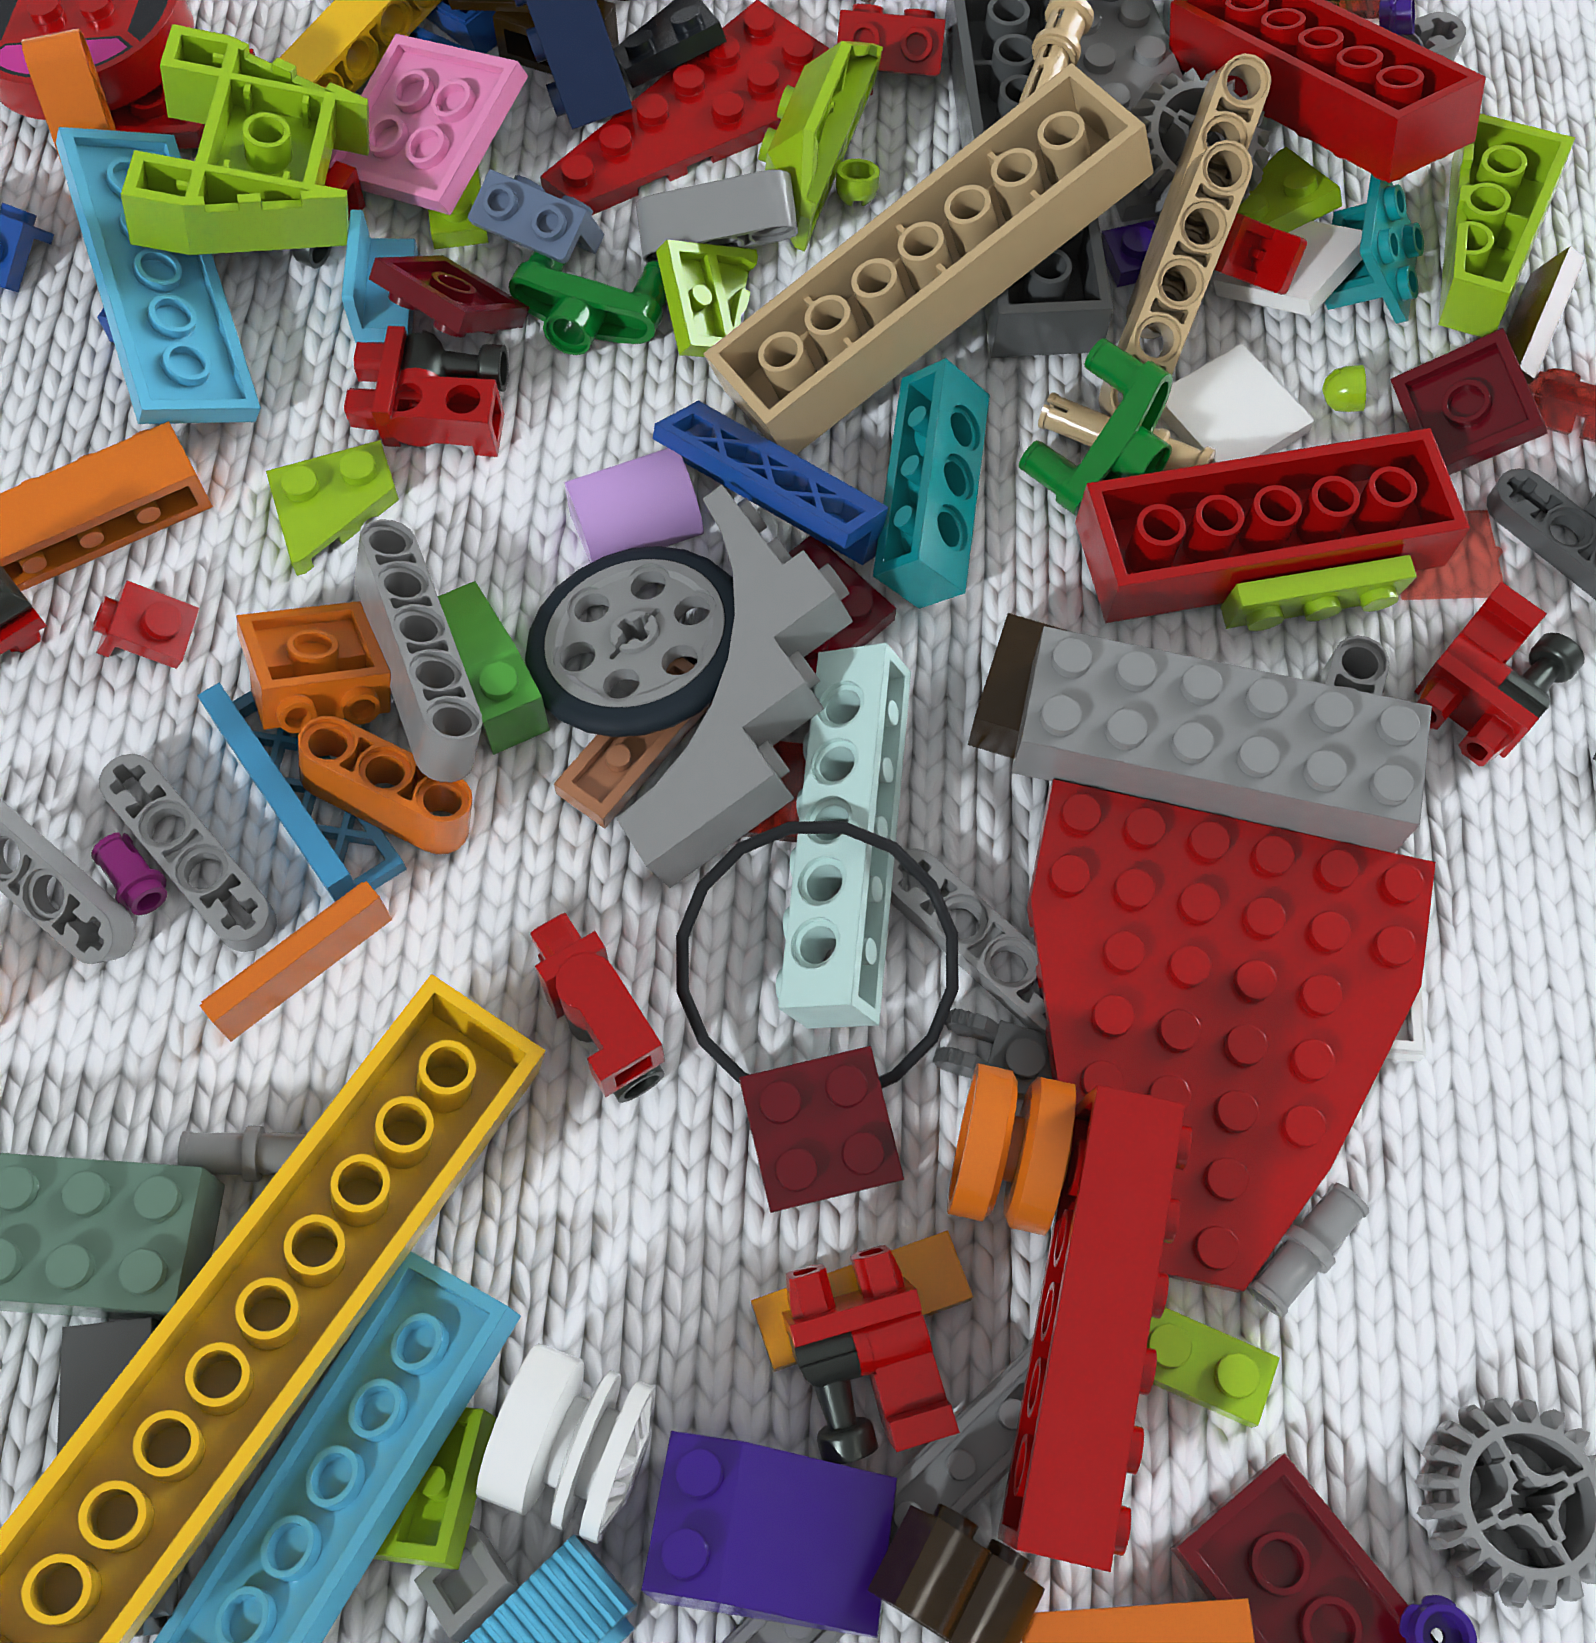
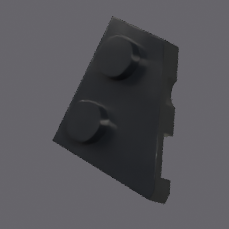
[613,0,727,89]

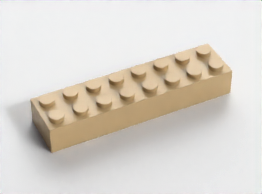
[703,63,1154,455]

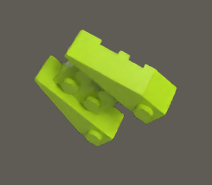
[121,24,370,255]

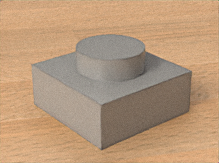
[414,1525,520,1643]

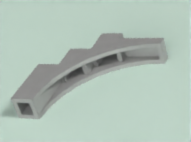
[616,485,853,888]

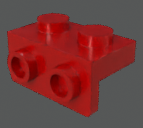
[837,4,946,77]

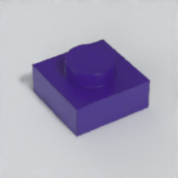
[1101,220,1156,288]

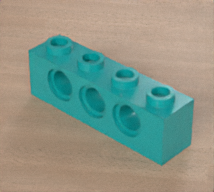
[873,358,990,609]

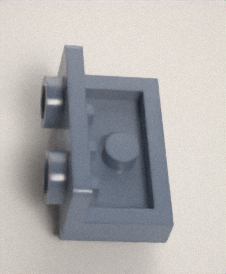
[468,169,605,264]

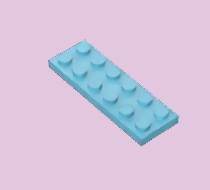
[56,127,261,424]
[153,1252,521,1643]

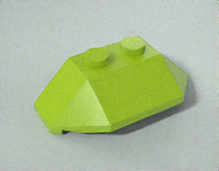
[758,41,883,252]

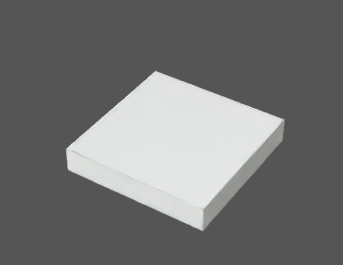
[1213,221,1362,316]
[1161,343,1315,463]

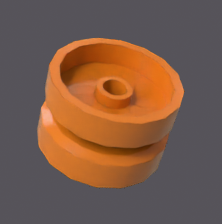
[947,1063,1076,1236]

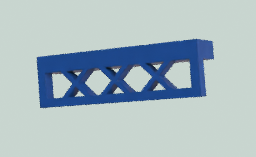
[652,400,889,566]

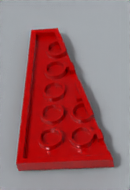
[540,0,873,215]

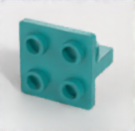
[1324,174,1424,324]

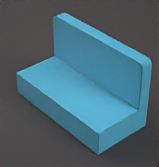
[342,210,419,343]

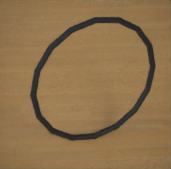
[676,821,959,1088]

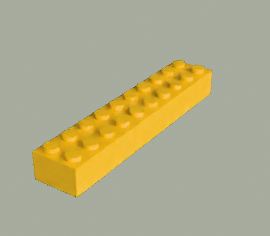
[0,974,546,1643]

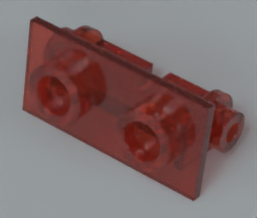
[1528,368,1596,443]

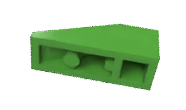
[438,581,550,755]

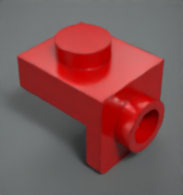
[1214,213,1307,295]
[92,580,199,669]

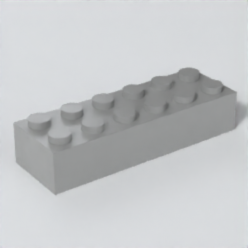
[1011,626,1432,853]

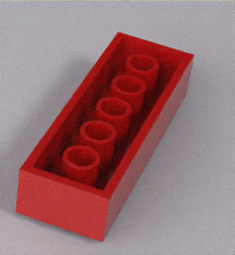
[1169,0,1486,183]
[1075,428,1470,623]
[997,1084,1192,1572]

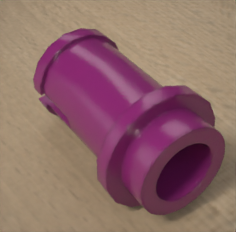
[91,833,167,915]

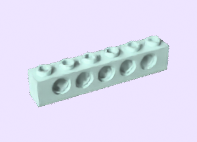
[776,643,911,1029]

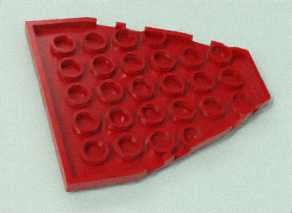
[1027,779,1436,1293]

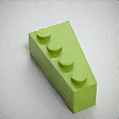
[1438,113,1575,337]

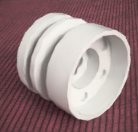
[476,1343,656,1544]

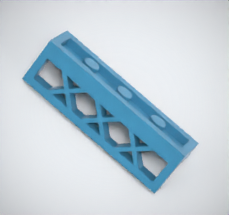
[197,682,407,902]

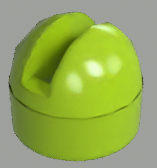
[836,159,880,206]
[1322,365,1366,412]

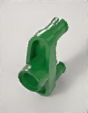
[508,252,667,355]
[1019,338,1172,516]

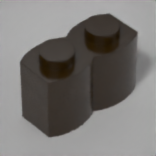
[867,1503,1045,1643]

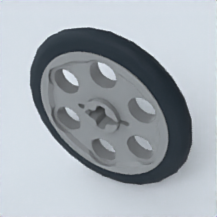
[525,546,735,737]

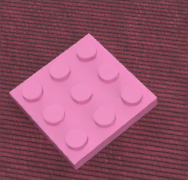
[329,34,528,215]

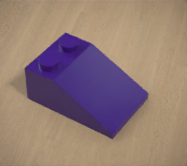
[641,1431,898,1638]

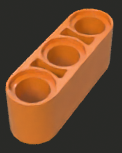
[21,28,116,164]
[298,716,473,854]

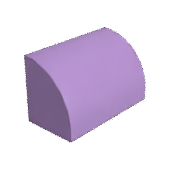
[564,448,704,563]

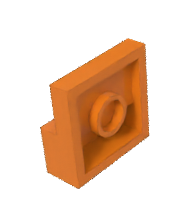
[236,601,391,733]

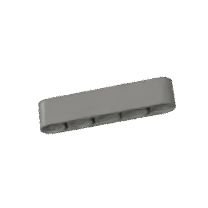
[354,519,482,782]

